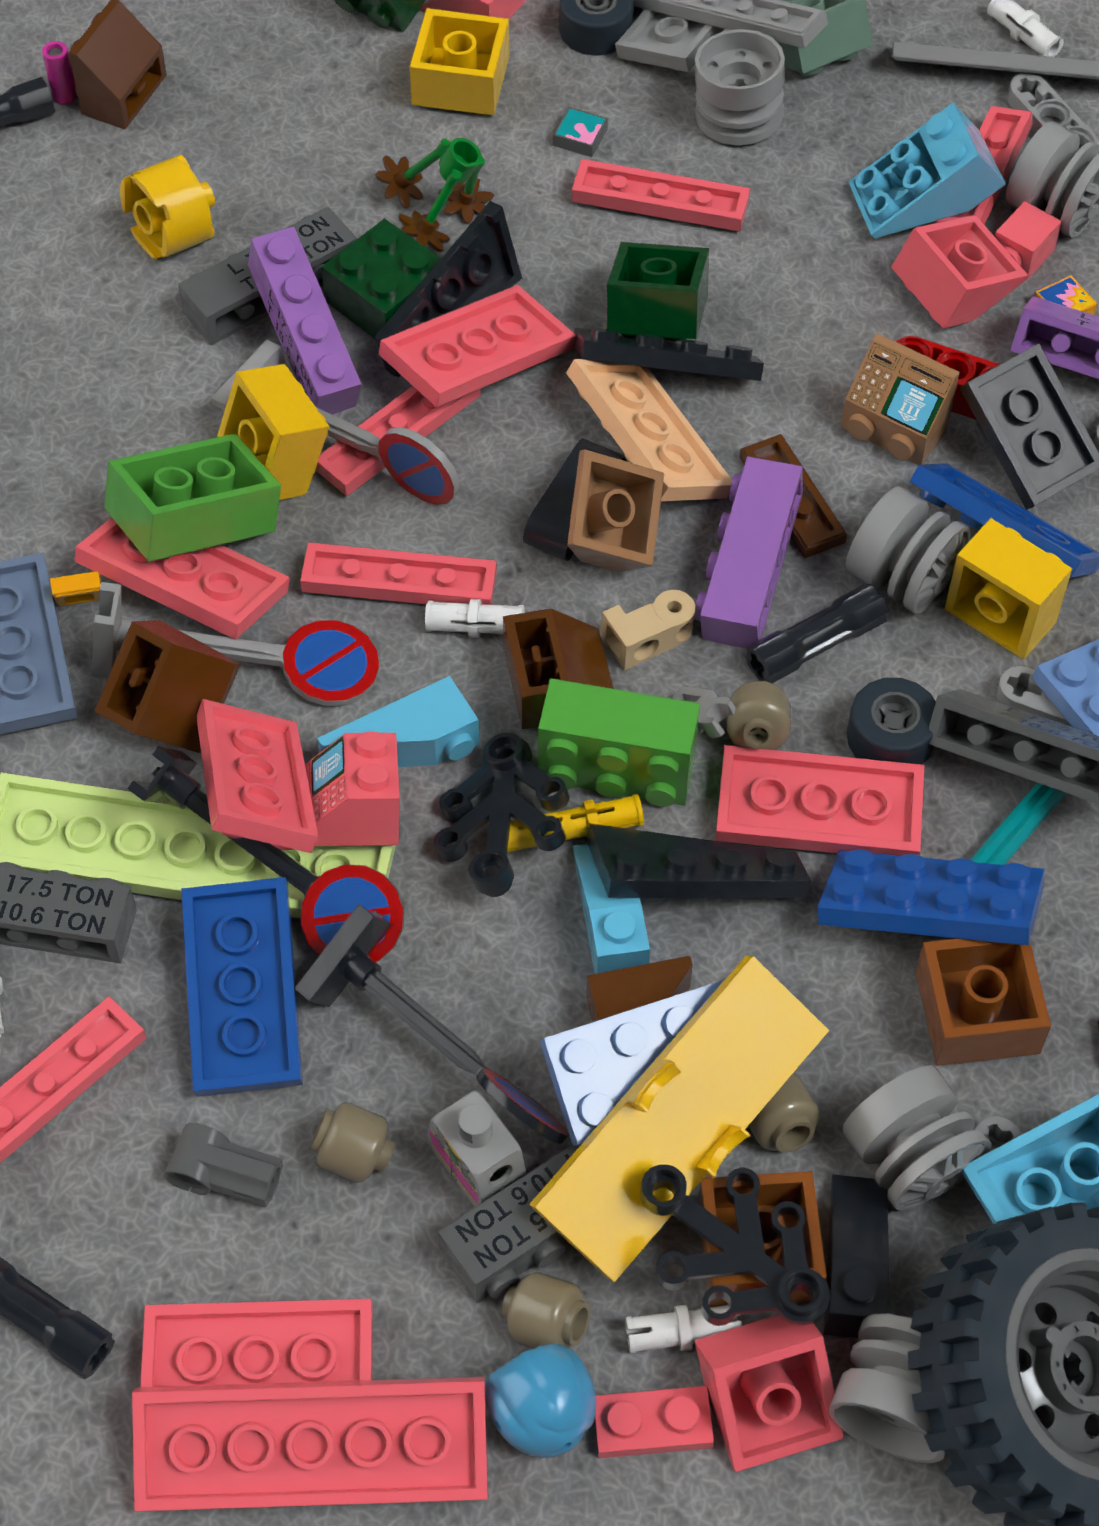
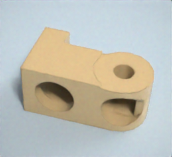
[600,590,695,671]

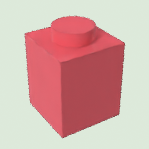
[995,201,1062,281]

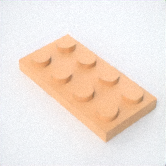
[566,359,732,501]

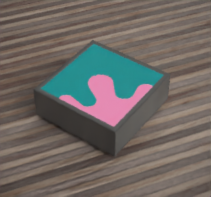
[553,107,608,157]

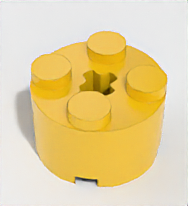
[120,154,215,259]

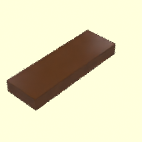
[739,434,847,559]

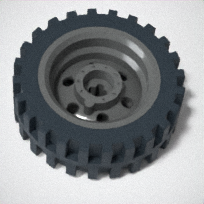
[908,1203,1099,1526]

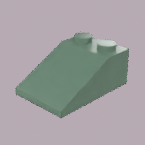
[777,0,873,76]

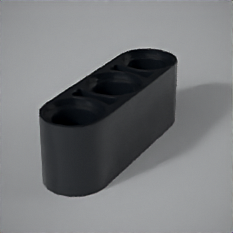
[523,438,627,561]

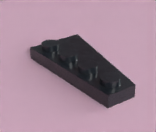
[375,201,522,377]
[573,327,764,381]
[586,823,811,898]

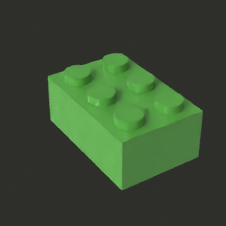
[104,434,281,562]
[538,678,700,807]

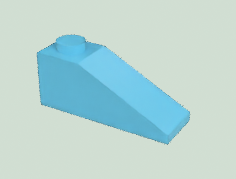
[317,676,479,767]
[572,844,650,974]

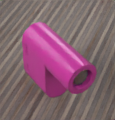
[42,41,78,105]

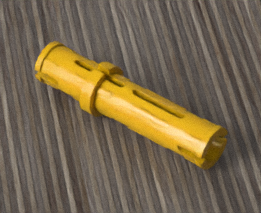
[507,794,644,853]

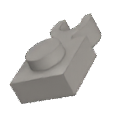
[671,686,736,738]

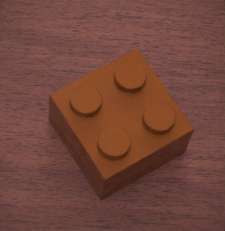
[915,939,1051,1066]
[698,1171,827,1307]

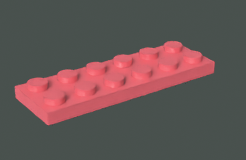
[132,1377,488,1511]

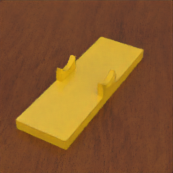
[529,955,829,1282]

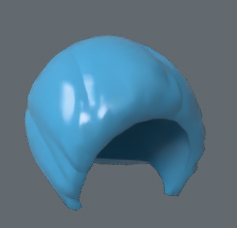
[485,1343,596,1458]

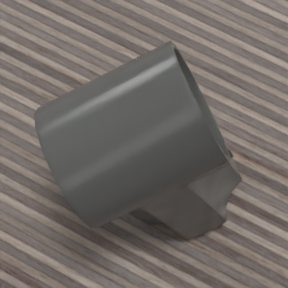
[164,1123,283,1207]

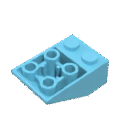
[848,102,1006,238]

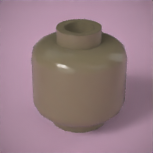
[727,681,791,750]
[748,1074,820,1153]
[310,1102,395,1183]
[502,1272,590,1349]

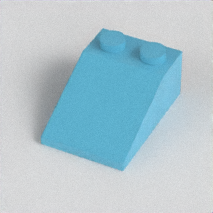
[962,1094,1099,1224]

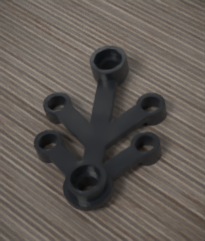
[434,733,570,897]
[641,1164,830,1326]

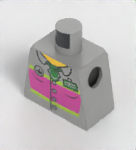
[426,1090,526,1207]

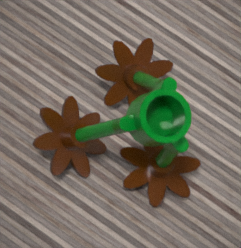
[375,138,494,252]

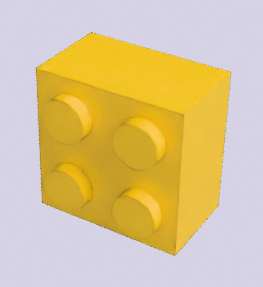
[410,8,509,116]
[217,364,330,500]
[945,518,1072,660]

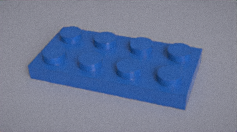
[910,463,1099,577]
[817,849,1045,945]
[181,877,303,1097]

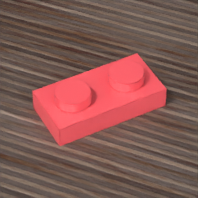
[594,1386,714,1458]

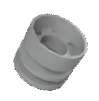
[695,29,785,146]
[1006,121,1099,238]
[845,486,971,614]
[843,1065,992,1211]
[829,1314,946,1463]

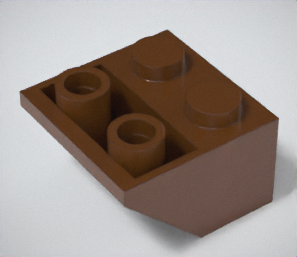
[69,0,167,130]
[503,608,614,730]
[95,620,241,753]

